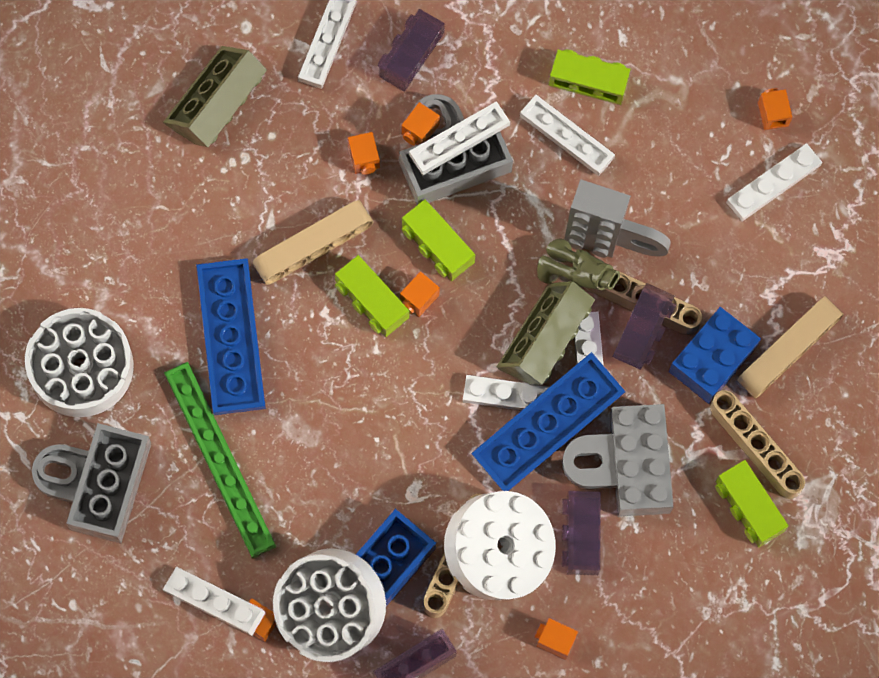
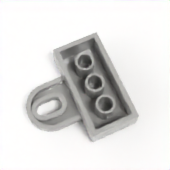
[399,94,513,205]
[564,180,671,258]
[562,404,674,517]
[32,423,151,544]

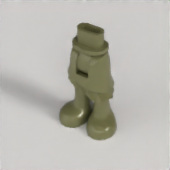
[537,238,620,290]

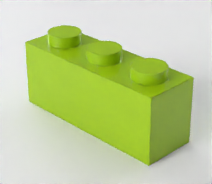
[549,49,631,105]
[401,199,476,282]
[335,255,409,337]
[715,460,789,548]

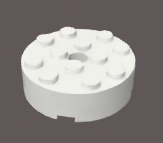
[25,308,134,417]
[444,491,556,600]
[273,549,386,662]

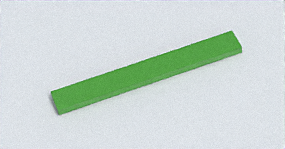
[164,362,276,559]

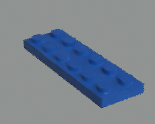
[196,258,266,415]
[471,352,626,491]

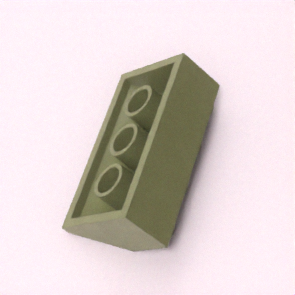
[163,46,267,147]
[496,281,595,385]

